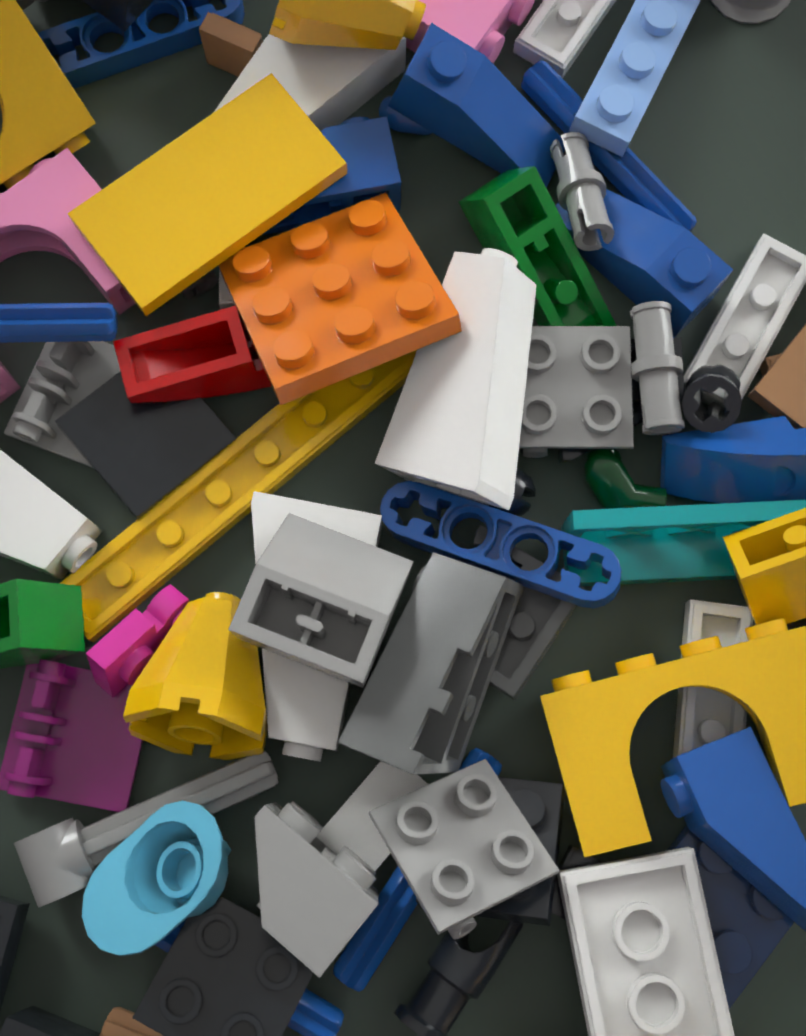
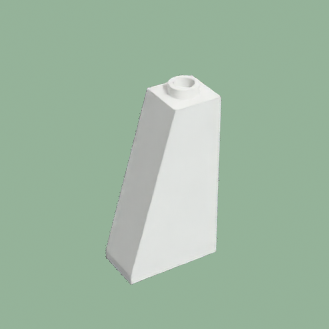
[213,34,406,131]
[375,248,537,510]
[0,450,102,580]
[251,491,382,762]

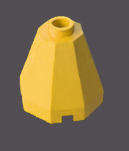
[269,0,426,50]
[123,592,268,760]

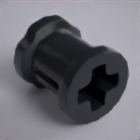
[682,365,742,433]

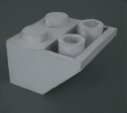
[228,513,414,688]
[255,801,378,978]

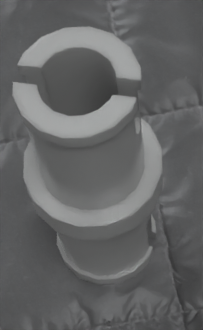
[550,132,614,251]
[630,301,685,435]

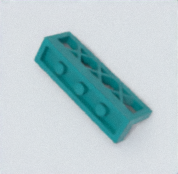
[561,500,806,586]

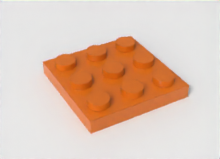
[218,192,462,405]

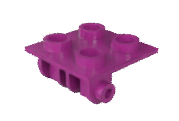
[0,659,143,812]

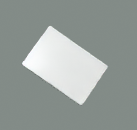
[557,847,735,1036]

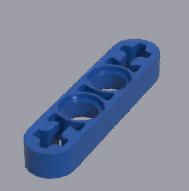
[38,0,245,89]
[380,481,622,609]

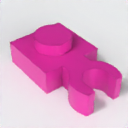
[86,584,189,698]

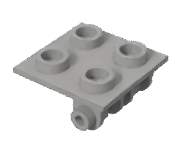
[519,326,634,458]
[4,341,120,468]
[369,759,559,940]

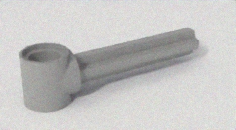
[14,750,279,908]

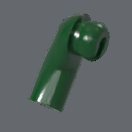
[584,449,667,509]

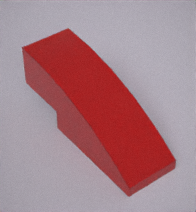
[113,305,272,403]

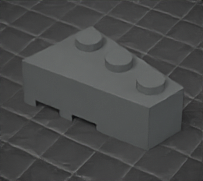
[338,552,524,775]

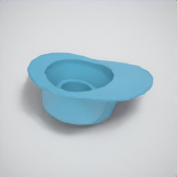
[82,800,231,956]

